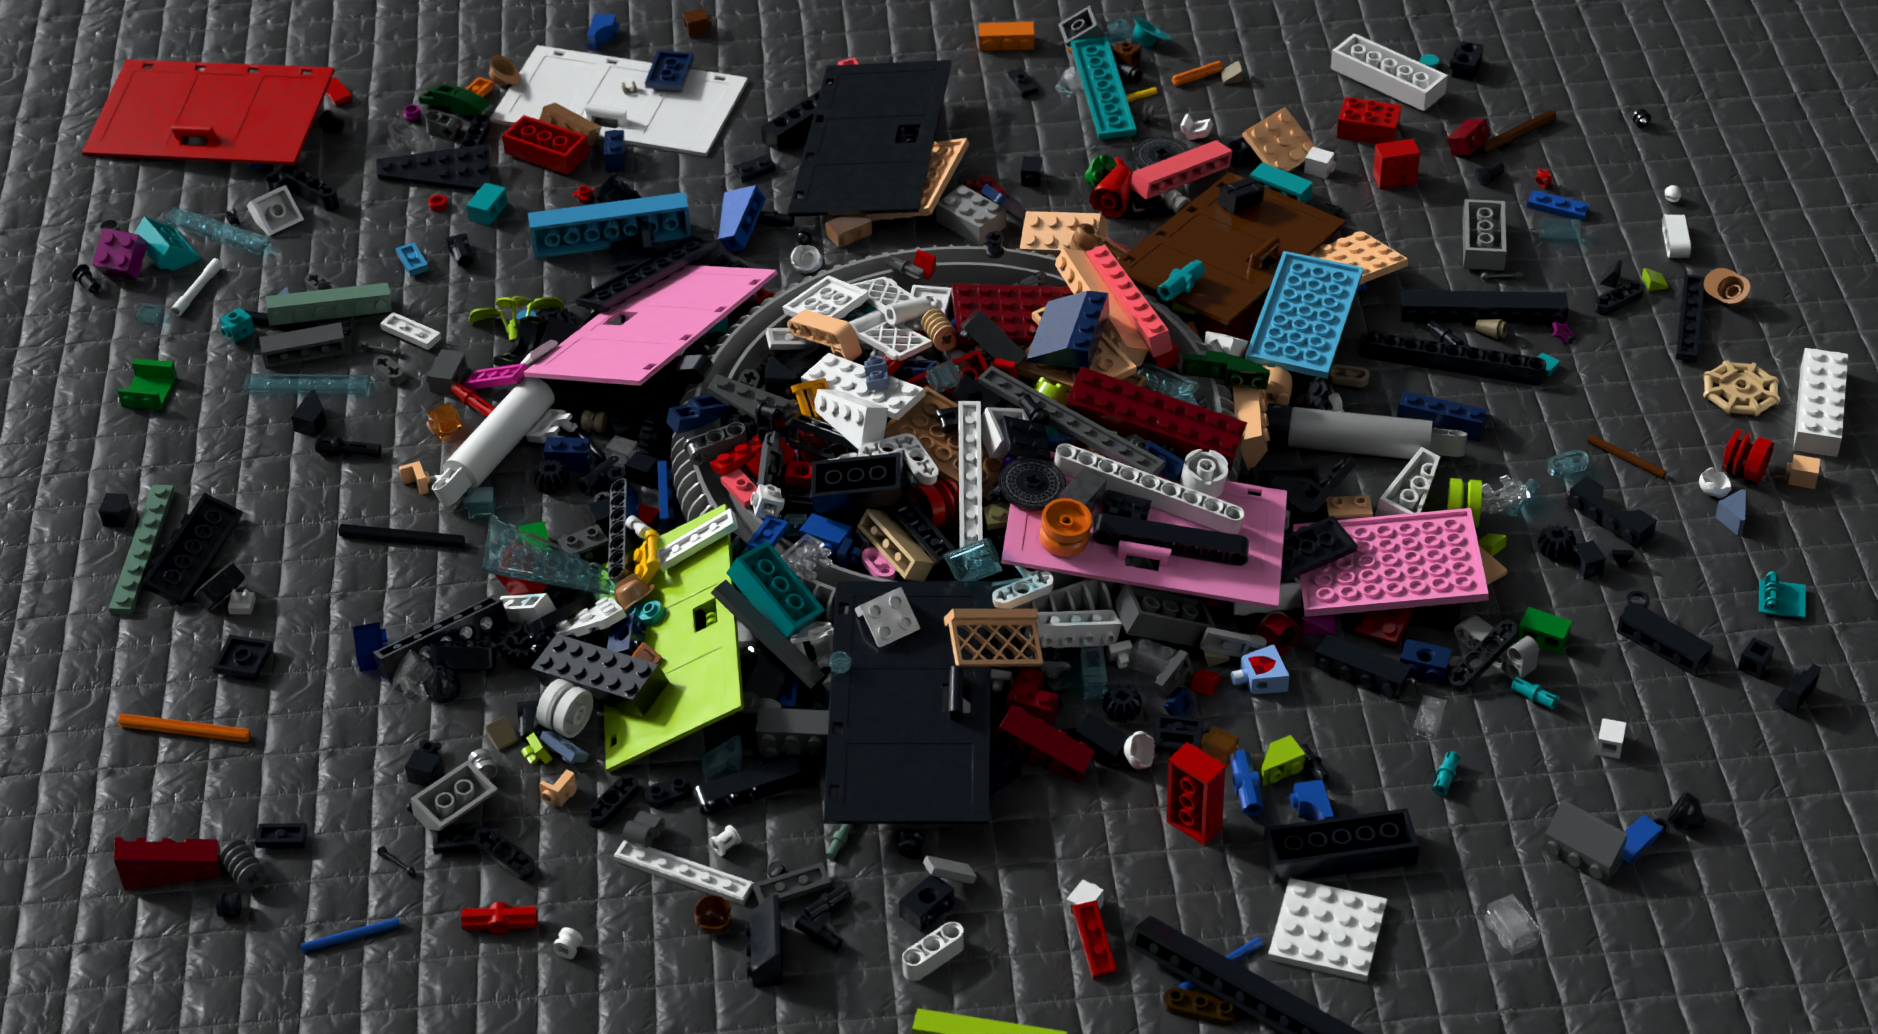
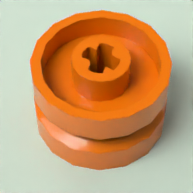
[1039,498,1092,557]

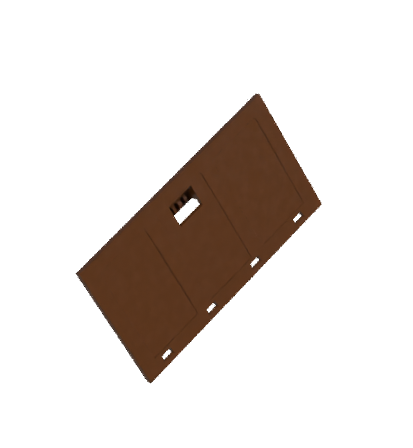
[1117,172,1346,326]

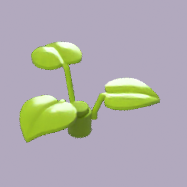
[468,296,564,343]

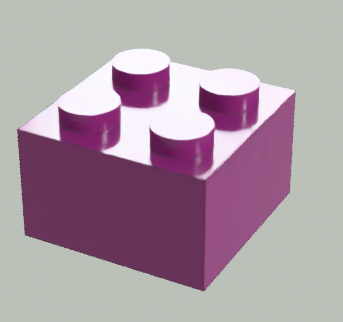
[91,228,148,279]

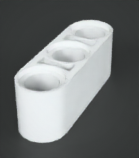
[1662,215,1691,258]
[902,922,964,981]

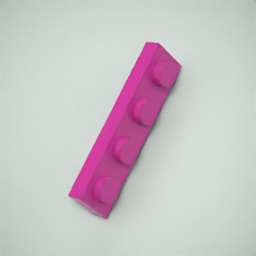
[463,363,528,390]

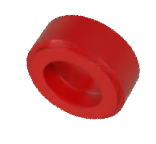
[428,194,448,212]

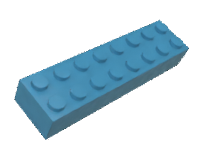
[528,192,691,258]

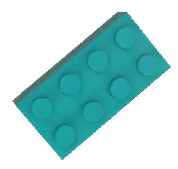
[726,541,825,639]

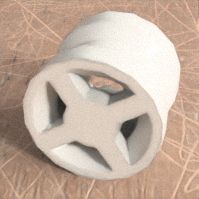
[552,928,583,959]

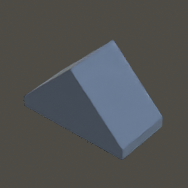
[1715,489,1746,536]

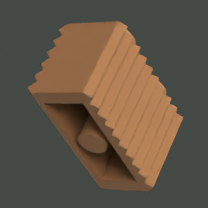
[825,214,872,248]

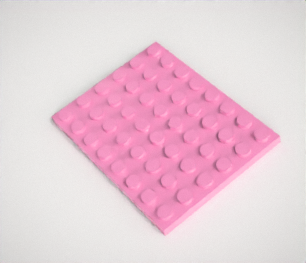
[1293,508,1489,617]

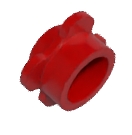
[1534,168,1553,188]
[573,185,595,203]

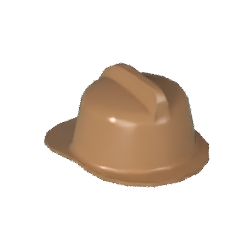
[489,55,521,87]
[1704,268,1751,306]
[614,574,655,612]

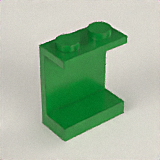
[117,358,178,410]

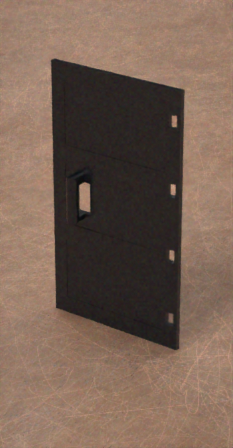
[787,60,952,217]
[824,581,992,824]

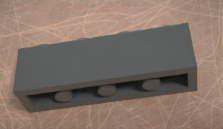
[259,322,347,368]

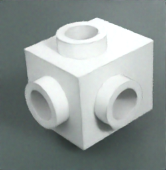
[750,484,784,519]

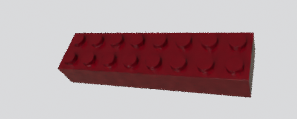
[1066,367,1247,471]

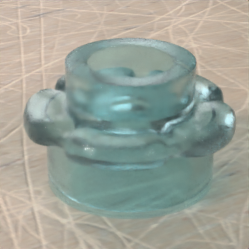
[828,651,851,673]

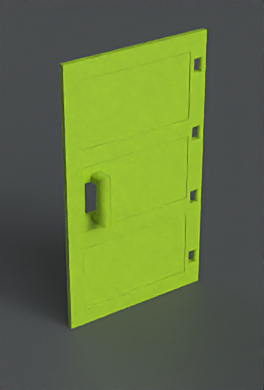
[599,504,744,773]

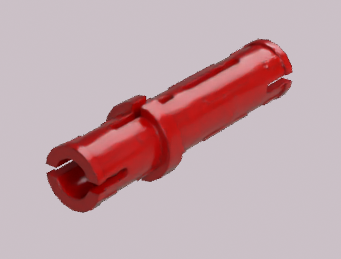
[450,382,495,417]

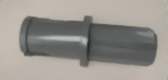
[886,254,925,281]

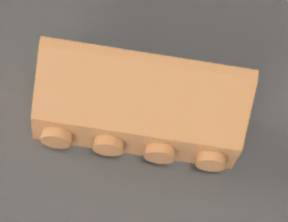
[1233,386,1270,471]

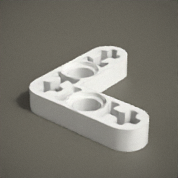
[858,433,939,485]
[992,566,1053,609]

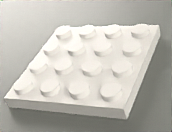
[1268,878,1387,982]

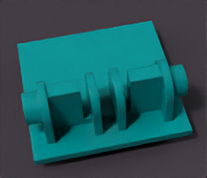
[1759,571,1806,618]

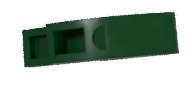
[418,84,492,116]
[1181,350,1270,390]

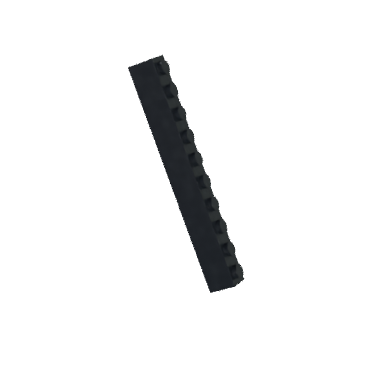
[1129,915,1364,1034]

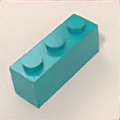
[1250,162,1313,204]

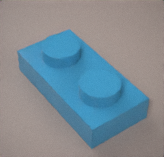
[396,242,429,277]

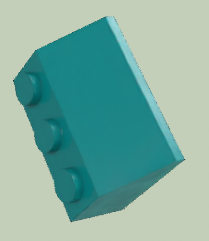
[134,216,201,271]

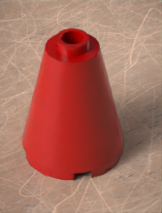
[1089,165,1132,218]

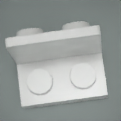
[855,587,920,647]

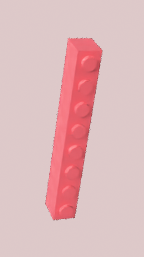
[1086,245,1173,358]

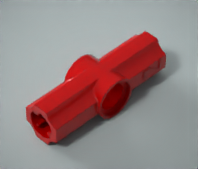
[461,902,538,935]

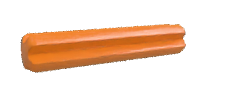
[1172,61,1223,86]

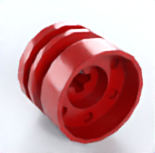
[1722,428,1775,483]
[908,478,959,529]

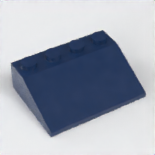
[1026,291,1110,369]

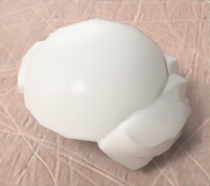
[791,245,823,274]
[1699,467,1732,498]
[1124,731,1155,770]

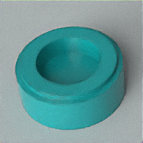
[1420,54,1439,69]

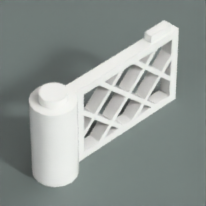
[851,276,932,325]
[849,309,932,361]

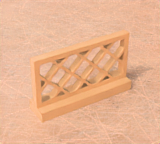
[944,609,1043,667]

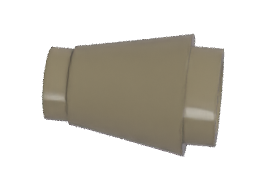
[1475,319,1508,340]

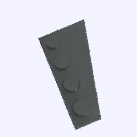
[707,374,795,423]

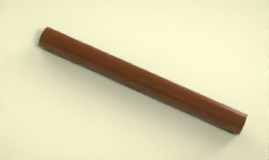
[1587,434,1667,479]

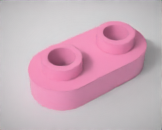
[862,547,897,581]

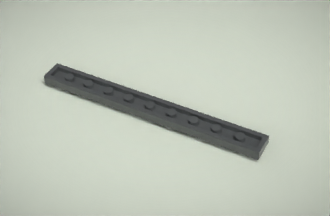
[978,365,1165,476]

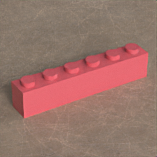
[1130,140,1232,199]

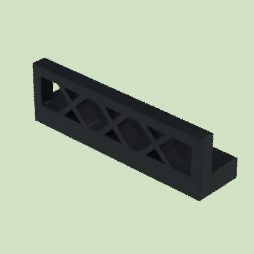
[785,413,859,459]

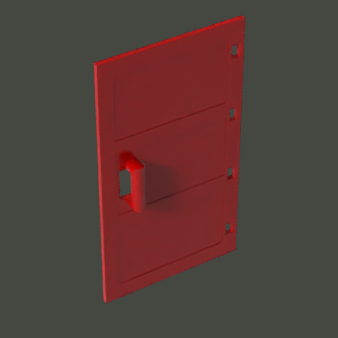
[82,59,335,165]

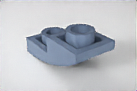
[864,356,889,391]

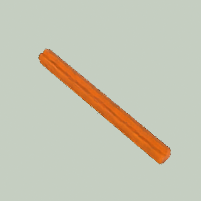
[118,713,251,742]

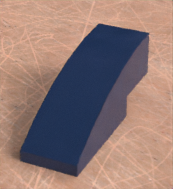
[666,395,735,434]

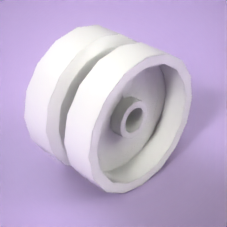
[536,679,593,738]

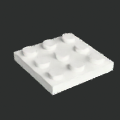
[782,275,870,319]

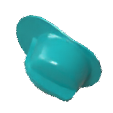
[1133,17,1172,47]

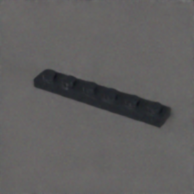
[1675,274,1705,362]

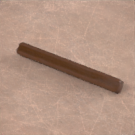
[1480,110,1557,153]

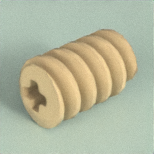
[921,309,957,351]

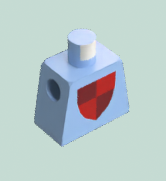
[1231,645,1289,695]

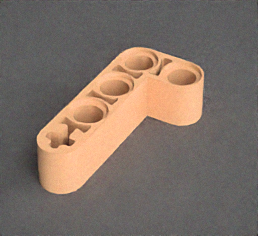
[787,310,862,361]

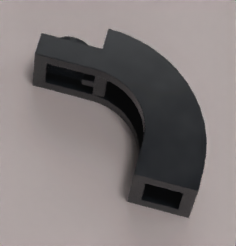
[493,315,548,367]

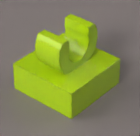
[521,732,553,764]

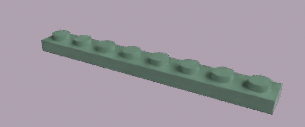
[109,485,175,615]

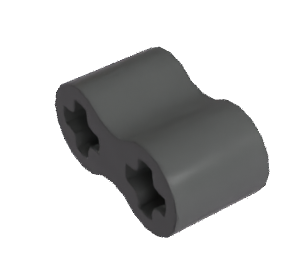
[622,810,665,848]

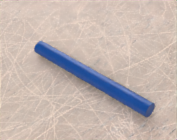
[301,917,400,953]
[1179,937,1263,991]

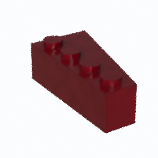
[990,705,1095,783]
[114,837,222,890]

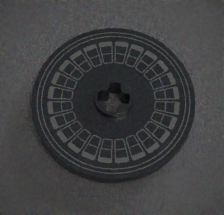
[1133,136,1190,169]
[999,457,1066,511]

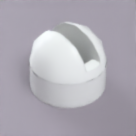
[1665,185,1681,203]

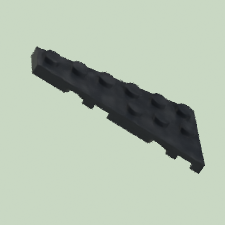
[376,144,493,192]

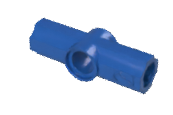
[1230,749,1263,817]

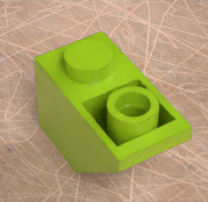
[1261,735,1305,786]

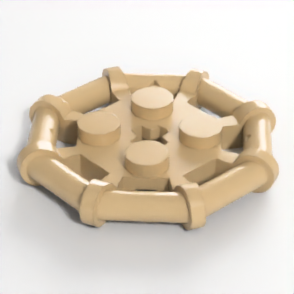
[1702,360,1780,417]

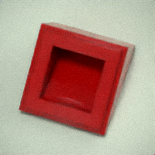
[913,249,936,280]
[1191,669,1223,696]

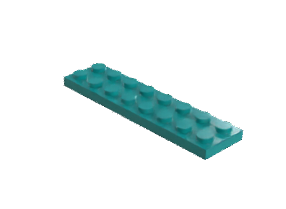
[1071,36,1136,140]

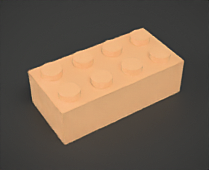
[1020,211,1108,258]

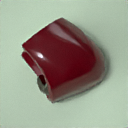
[1255,610,1302,656]

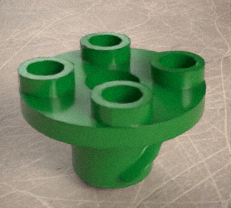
[1085,155,1118,188]

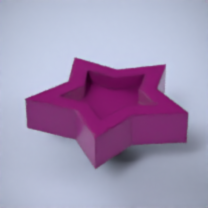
[1552,322,1574,344]

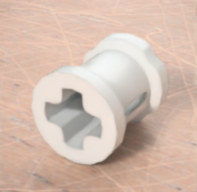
[709,825,741,856]

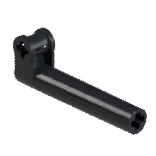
[755,398,814,443]

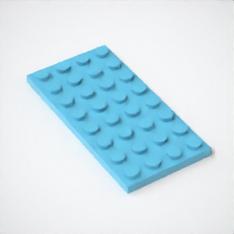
[1245,251,1364,379]

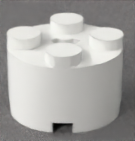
[1180,449,1228,498]

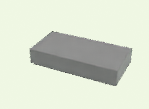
[923,855,977,884]

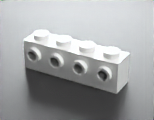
[1024,610,1122,649]

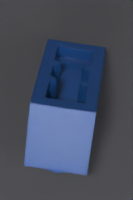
[587,14,620,50]
[1290,780,1334,821]

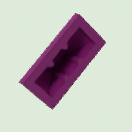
[1300,614,1335,635]

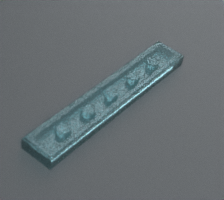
[163,207,271,254]
[243,374,370,394]

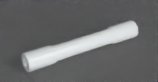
[171,258,223,317]

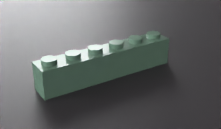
[265,283,392,326]

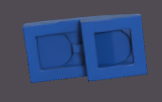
[1623,815,1664,865]

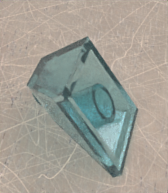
[944,537,1002,581]

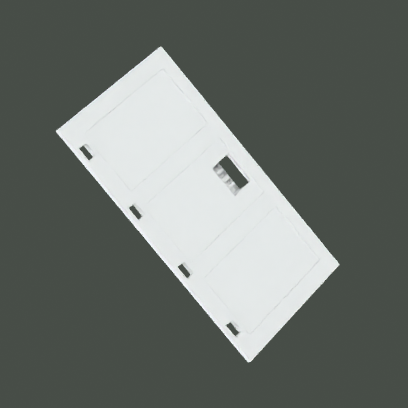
[490,45,748,157]

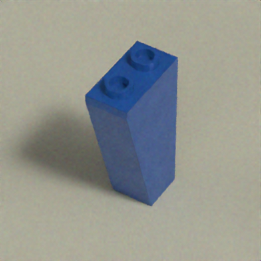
[718,185,766,252]

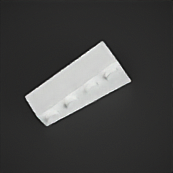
[814,389,889,449]
[1375,447,1440,516]

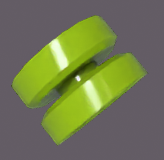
[1447,478,1483,528]

